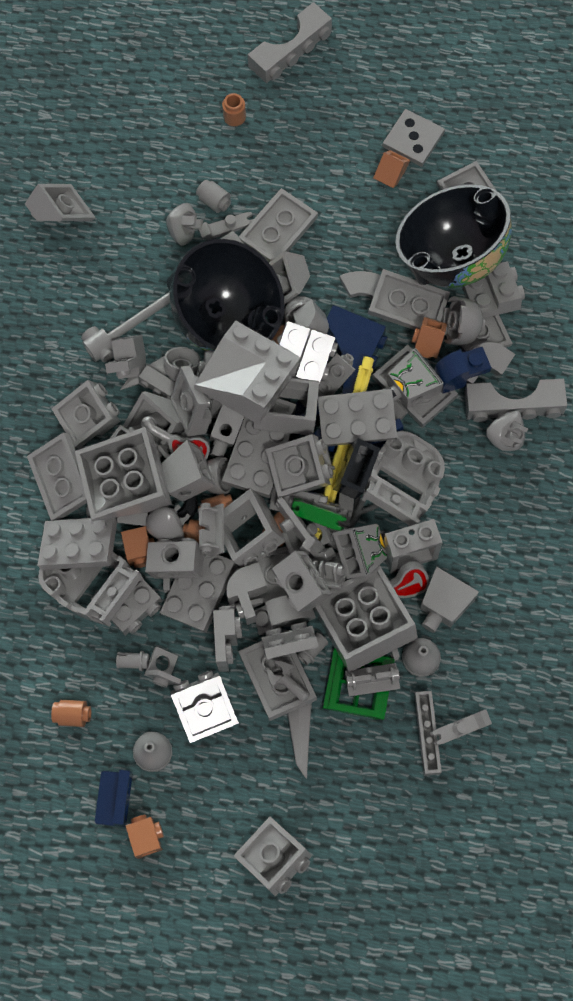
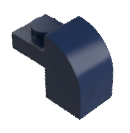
[434,347,492,394]

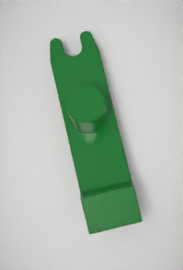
[291,497,347,531]

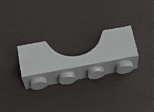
[248,2,332,84]
[464,379,567,422]

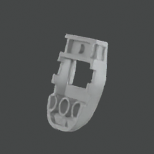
[361,431,445,526]
[38,552,144,627]

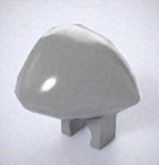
[166,203,203,246]
[486,411,528,451]
[146,505,190,542]

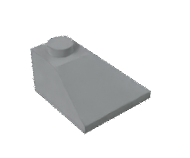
[25,184,95,221]
[269,251,310,305]
[123,391,185,455]

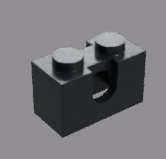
[333,438,381,499]

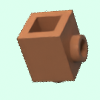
[412,317,447,358]
[121,526,155,568]
[125,815,164,859]

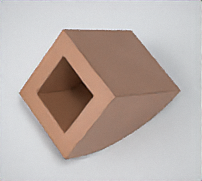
[373,150,410,188]

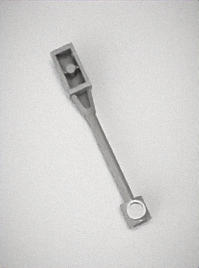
[81,231,244,362]

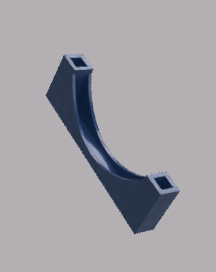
[312,305,388,492]

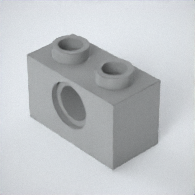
[145,538,204,579]
[272,551,332,612]

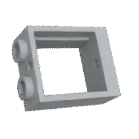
[253,378,319,435]
[224,488,286,567]
[384,519,443,574]

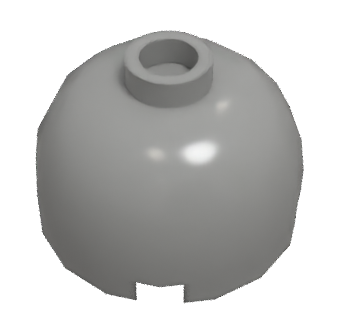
[442,296,485,345]

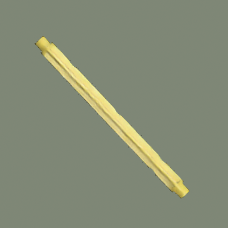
[315,356,374,541]

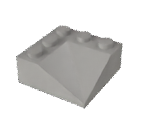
[194,321,300,425]
[75,427,172,521]
[314,565,418,673]

